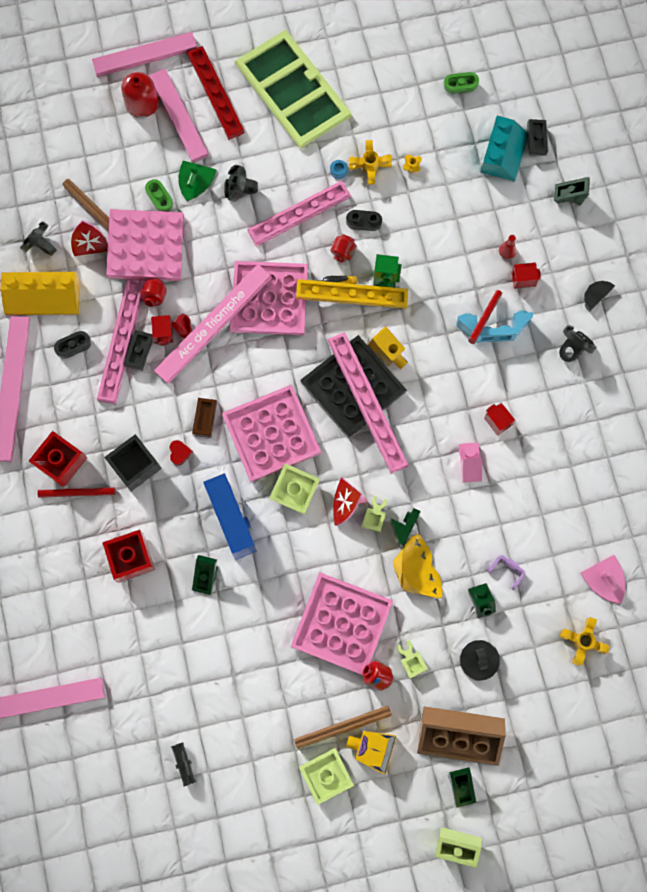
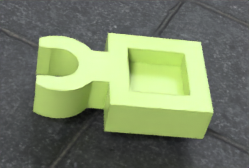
[362,496,387,533]
[397,640,428,679]

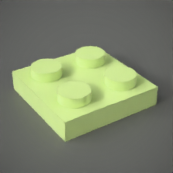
[269,463,320,514]
[299,748,354,805]

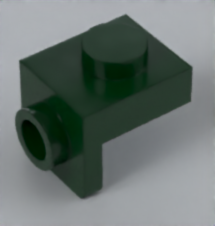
[468,583,496,618]

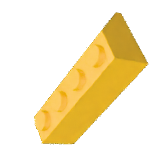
[0,272,80,315]

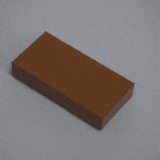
[192,397,217,438]

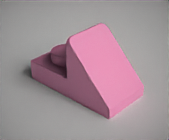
[459,442,482,483]

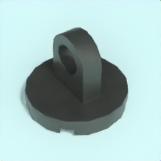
[224,164,258,202]
[20,221,57,256]
[559,325,597,362]
[459,640,500,681]

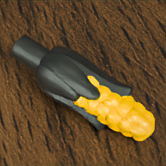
[318,275,358,284]

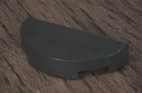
[584,281,616,312]

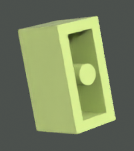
[435,827,482,868]

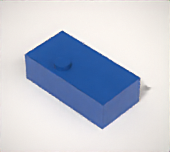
[203,473,257,560]

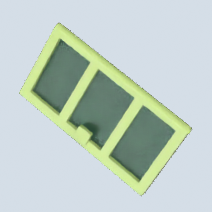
[234,30,351,148]

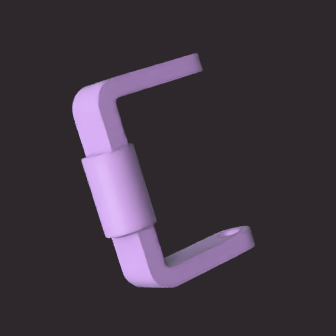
[488,555,525,590]

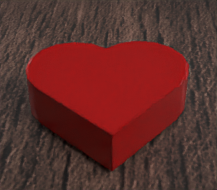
[171,314,192,338]
[169,440,193,466]

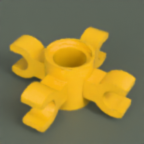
[349,140,392,185]
[559,617,610,666]

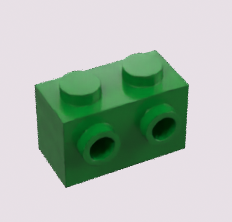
[373,254,402,288]

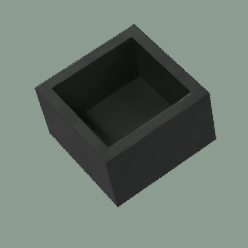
[104,434,162,492]

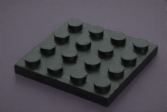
[300,335,407,438]

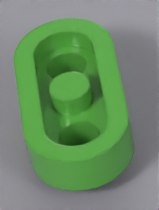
[444,72,479,94]
[145,179,173,212]

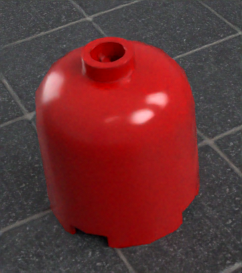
[121,72,159,117]

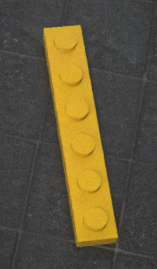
[296,279,408,309]

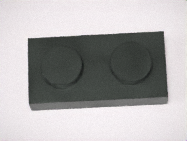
[527,119,548,156]
[124,330,153,371]

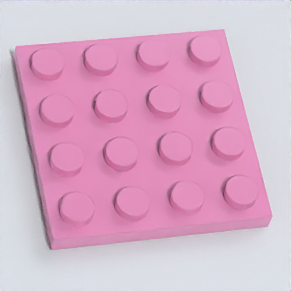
[106,209,183,281]
[230,261,308,336]
[222,385,321,483]
[290,572,393,675]

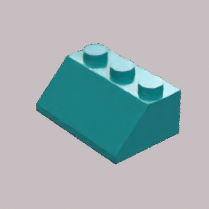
[480,115,528,182]

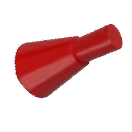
[499,235,517,259]

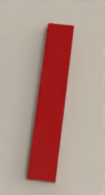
[187,46,245,140]

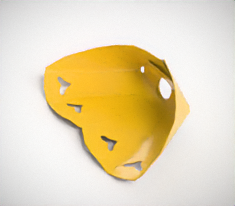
[393,534,443,598]

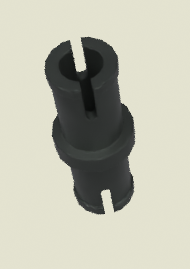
[171,742,196,787]

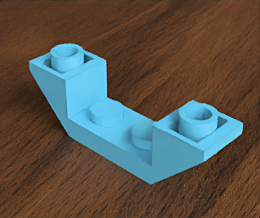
[456,310,533,343]

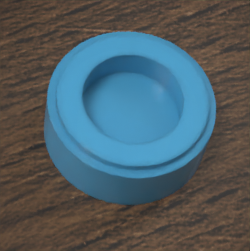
[330,160,348,179]

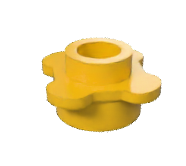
[403,154,422,173]

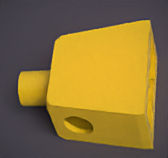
[368,326,408,370]

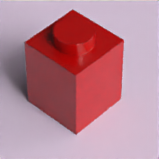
[511,262,541,289]
[151,315,174,346]
[484,402,516,436]

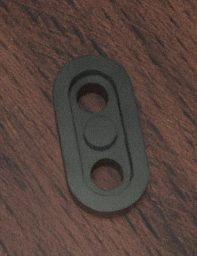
[346,210,382,231]
[54,331,91,359]

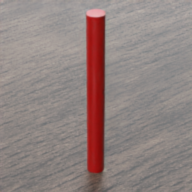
[468,290,502,344]
[37,487,116,498]

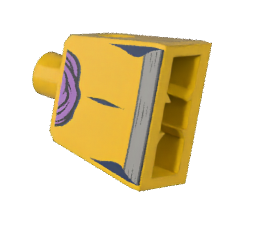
[346,731,396,775]

